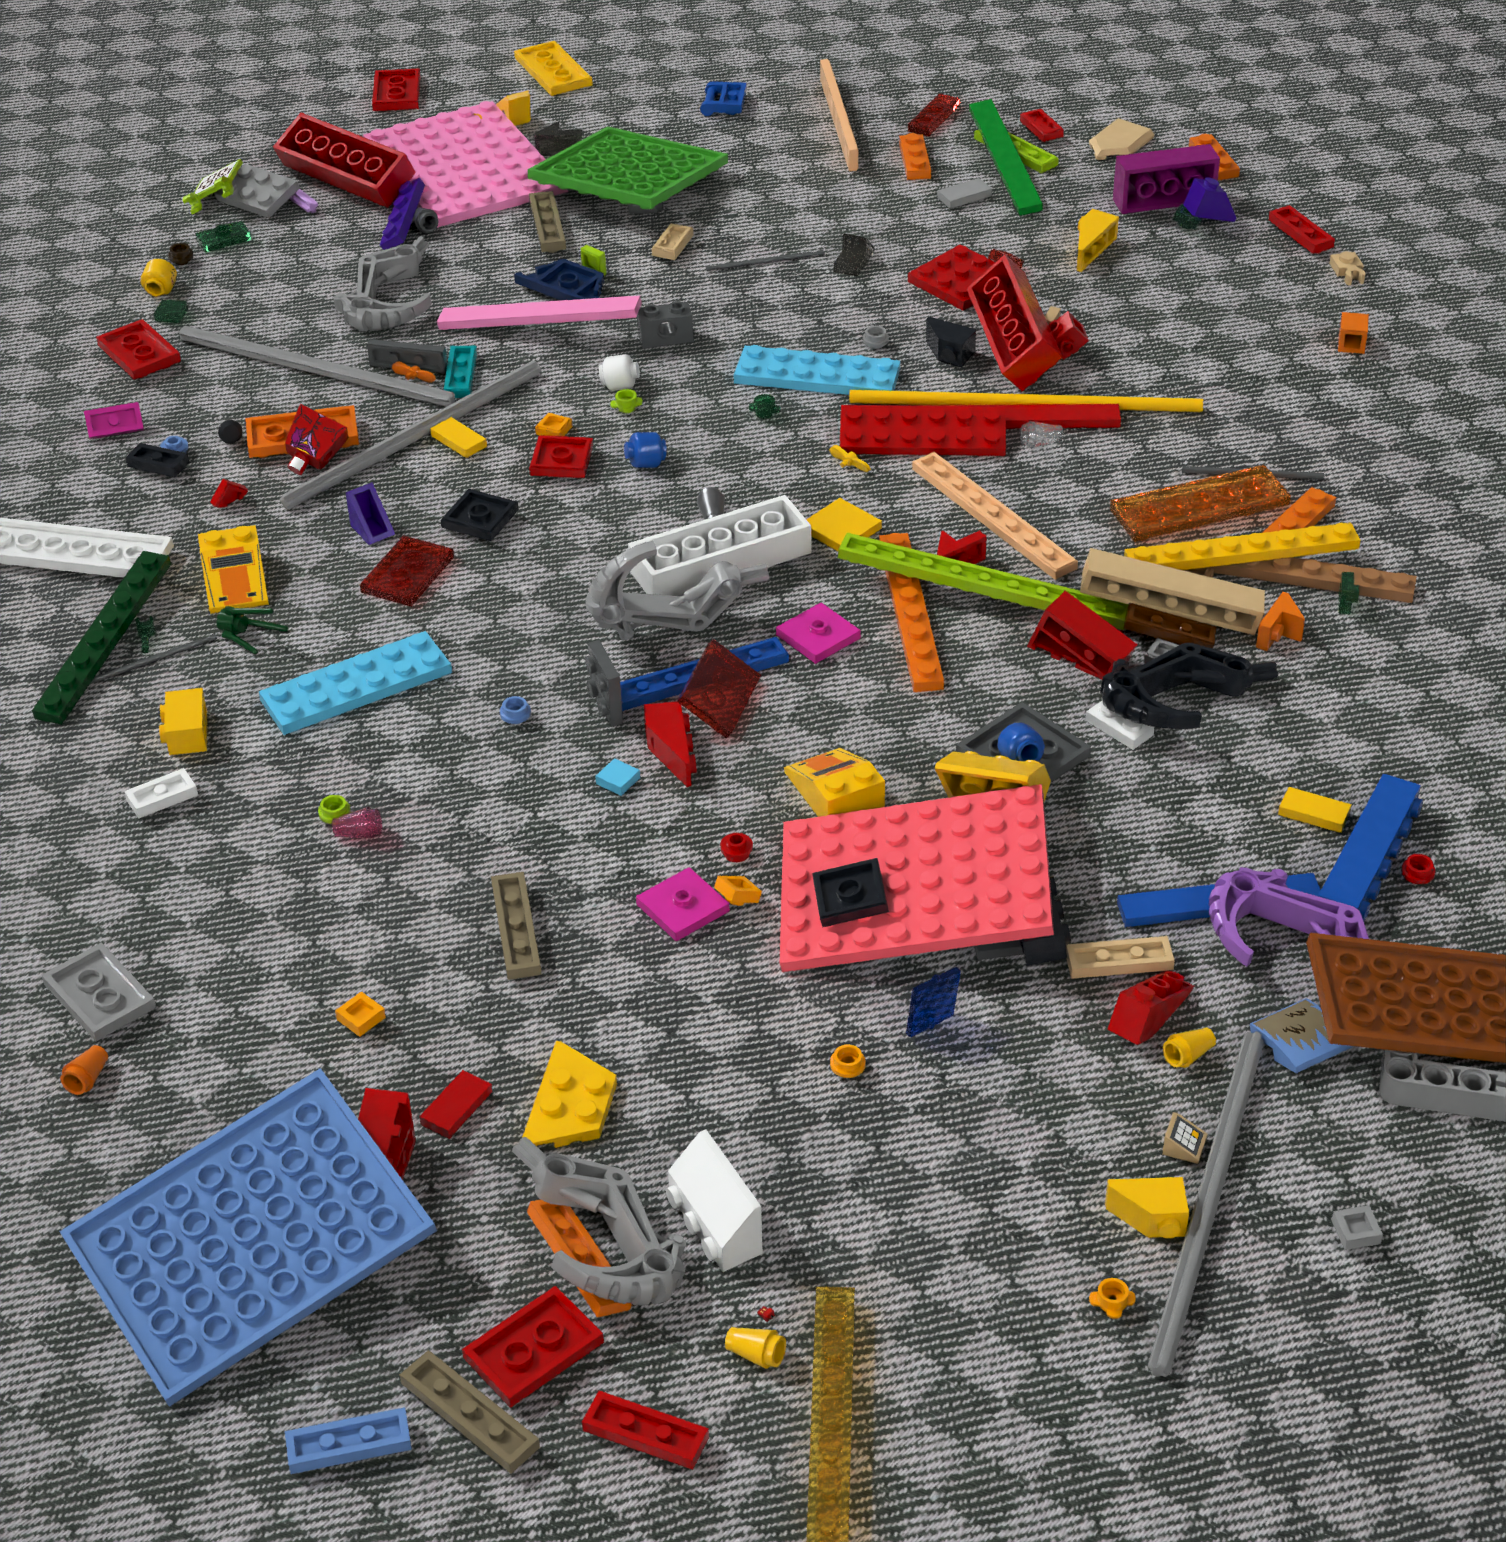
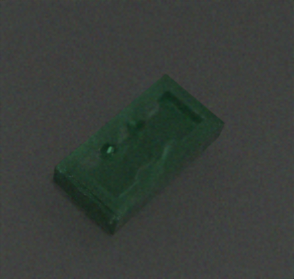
[195,221,251,252]

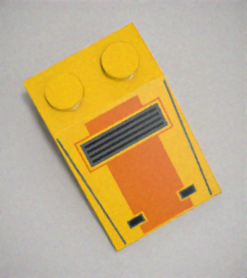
[198,525,269,614]
[784,748,885,817]

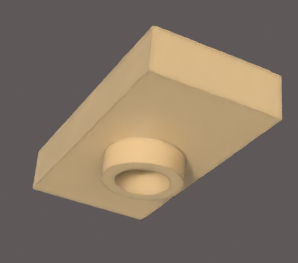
[652,223,693,260]

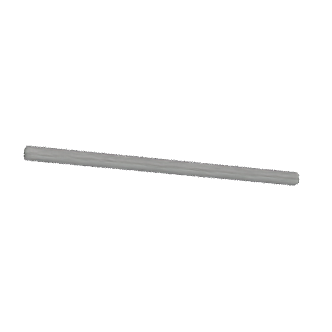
[179,326,455,407]
[280,361,541,510]
[1148,1031,1264,1377]

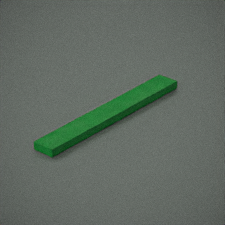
[969,99,1043,216]

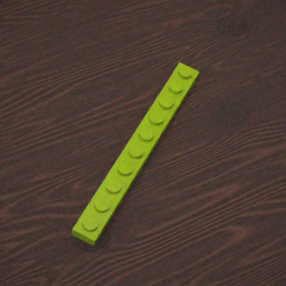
[838,533,1129,630]

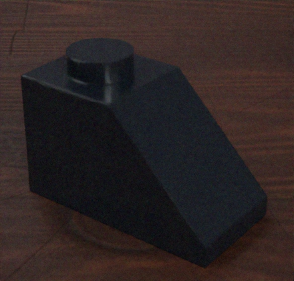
[926,317,976,368]

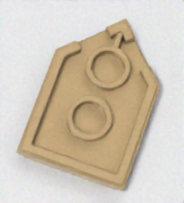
[1089,118,1154,160]

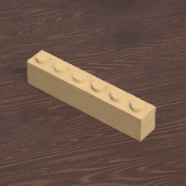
[1080,548,1265,635]

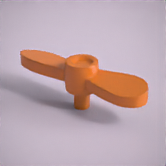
[392,361,436,383]

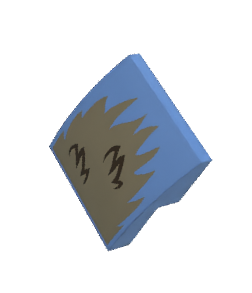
[1250,998,1354,1073]

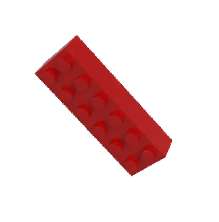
[273,112,416,208]
[966,255,1063,392]

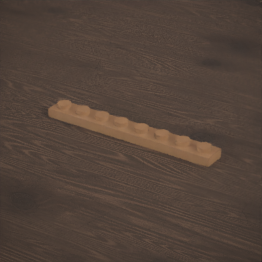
[1181,541,1417,603]

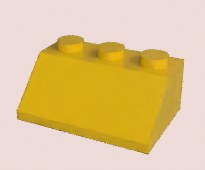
[935,751,1051,802]

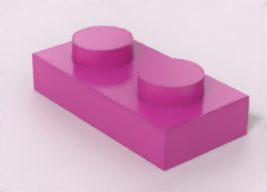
[84,402,144,439]

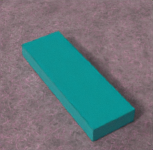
[443,345,477,398]

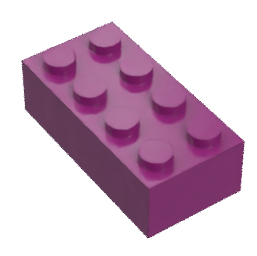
[1113,144,1220,214]

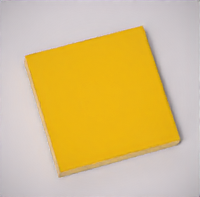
[806,498,882,551]

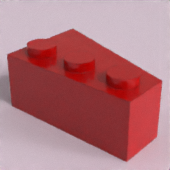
[1027,590,1138,679]
[358,1088,416,1180]

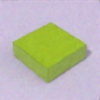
[580,245,607,276]

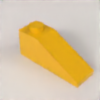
[1077,208,1119,272]

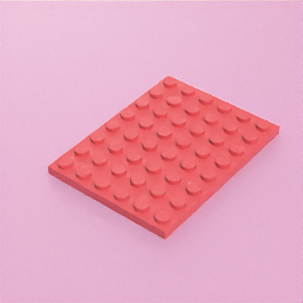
[779,784,1054,972]

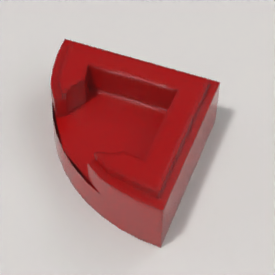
[210,479,248,508]

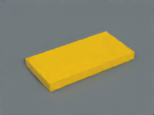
[514,41,593,96]

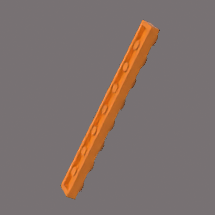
[879,533,944,693]

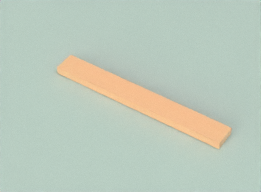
[820,59,859,171]
[912,452,1078,580]

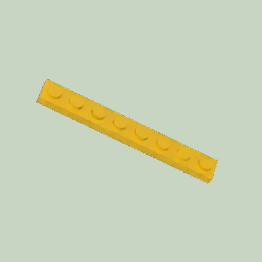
[1124,522,1361,570]

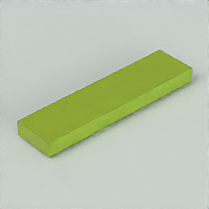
[974,130,1059,174]

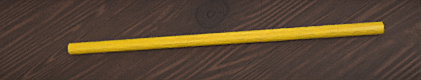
[849,390,1203,412]

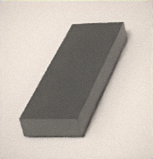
[367,339,447,374]

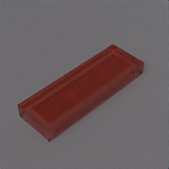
[908,93,960,137]

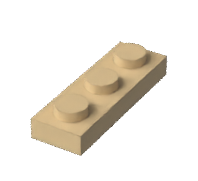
[1066,936,1175,979]

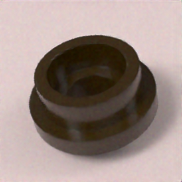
[168,243,194,265]

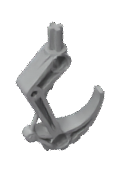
[334,236,431,332]
[585,540,770,640]
[512,1137,686,1305]

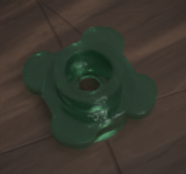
[749,394,781,419]

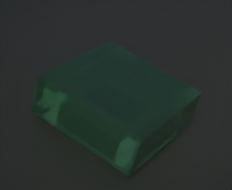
[154,299,188,323]

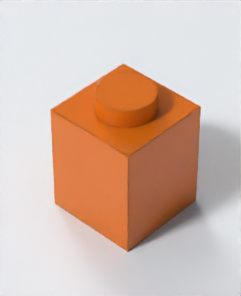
[1338,312,1369,354]

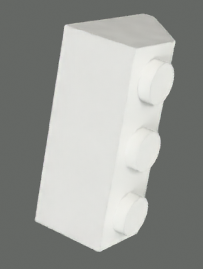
[666,1129,763,1272]

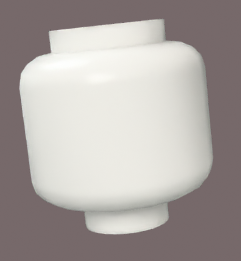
[599,354,640,391]

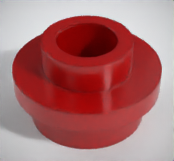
[720,832,753,863]
[1401,854,1436,884]

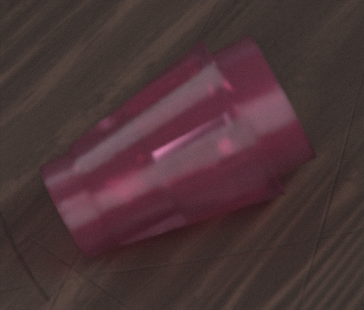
[332,806,383,838]

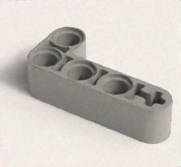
[1379,1050,1506,1122]

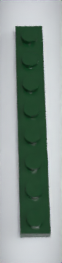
[32,551,171,725]

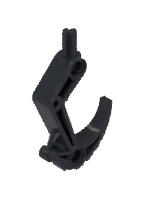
[1100,643,1278,729]

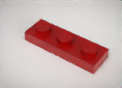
[1268,205,1335,254]
[582,1390,709,1470]

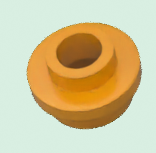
[830,1044,866,1078]

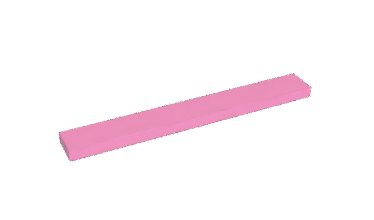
[437,296,642,330]

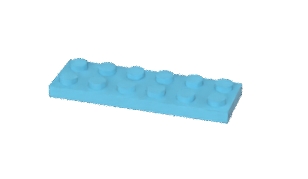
[734,345,900,395]
[259,631,452,735]

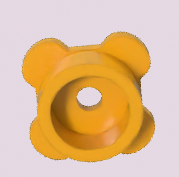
[1089,1278,1136,1319]

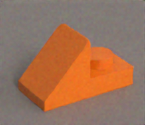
[1256,592,1305,651]

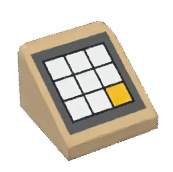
[1162,1112,1208,1164]

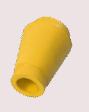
[1163,1027,1216,1068]
[725,1327,786,1369]

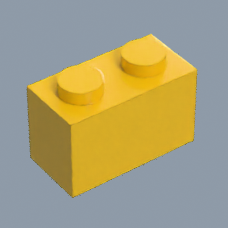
[159,688,207,755]

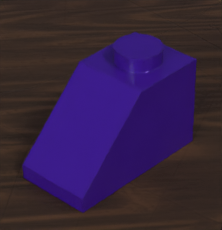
[1183,177,1236,222]

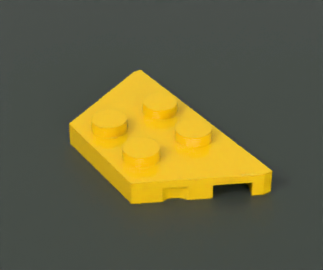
[522,1041,617,1148]

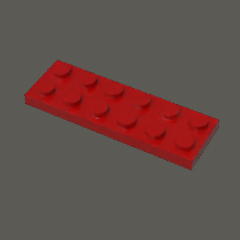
[840,405,1006,456]

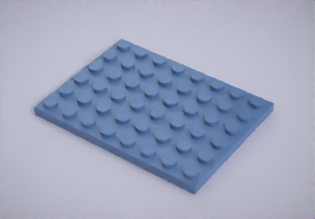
[59,1068,437,1407]

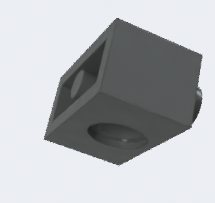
[637,301,694,349]

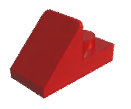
[937,530,987,564]

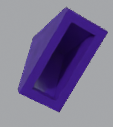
[346,482,395,545]

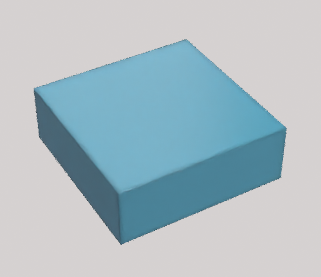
[595,758,640,796]

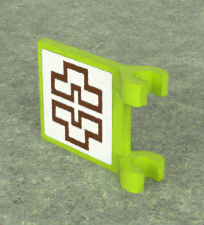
[182,159,243,215]

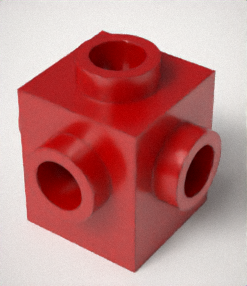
[1049,311,1089,360]

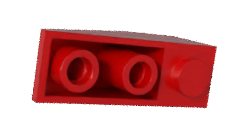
[643,701,697,787]
[1107,971,1194,1045]

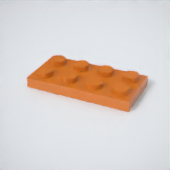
[245,405,359,458]

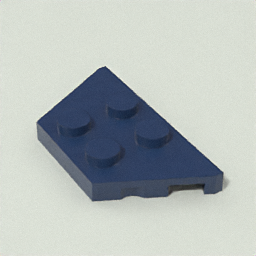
[514,259,604,300]

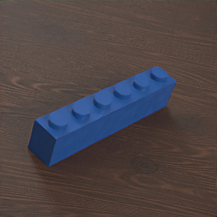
[1318,773,1423,922]

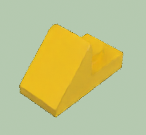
[496,90,531,126]

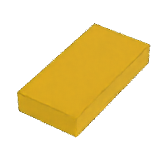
[430,417,487,458]
[1278,787,1352,833]

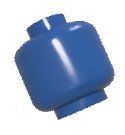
[624,432,667,468]
[997,722,1045,762]

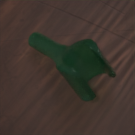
[135,616,156,654]

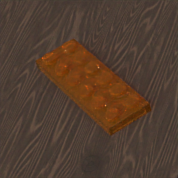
[1110,464,1291,542]

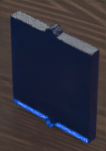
[906,967,961,1038]

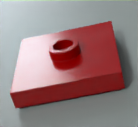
[529,435,593,478]

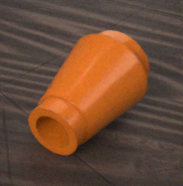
[60,1045,108,1095]

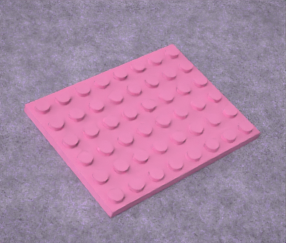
[363,101,568,228]

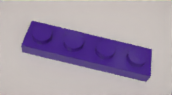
[379,178,425,250]

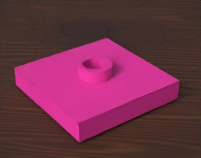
[776,602,861,664]
[636,867,730,941]

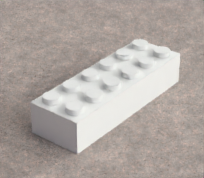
[628,495,811,596]

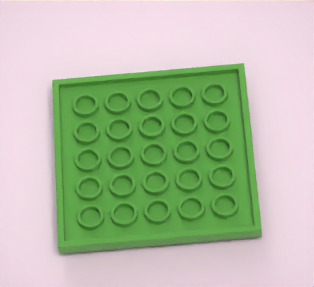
[527,126,728,209]

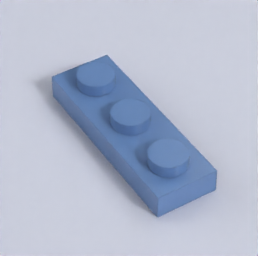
[285,1407,412,1474]

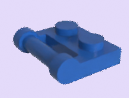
[700,81,747,116]

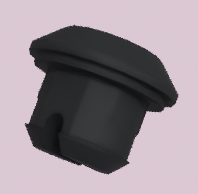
[218,420,243,444]

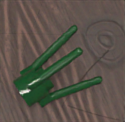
[216,606,288,654]

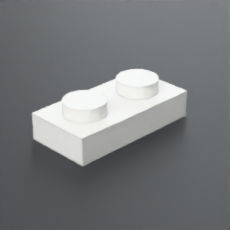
[1086,700,1154,750]
[124,768,198,819]

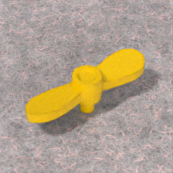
[829,445,871,472]

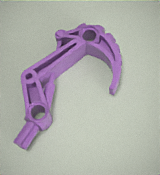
[1209,867,1369,967]

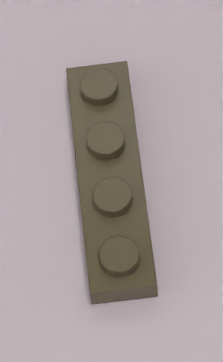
[529,191,566,253]
[491,871,542,980]
[399,1350,540,1474]

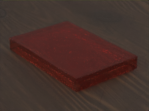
[360,535,454,607]
[677,639,761,738]

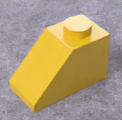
[1105,1177,1189,1238]

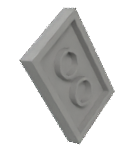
[214,164,300,218]
[42,942,156,1042]

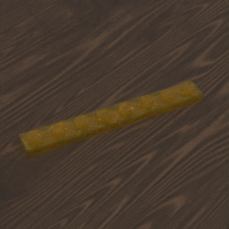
[806,1287,855,1542]

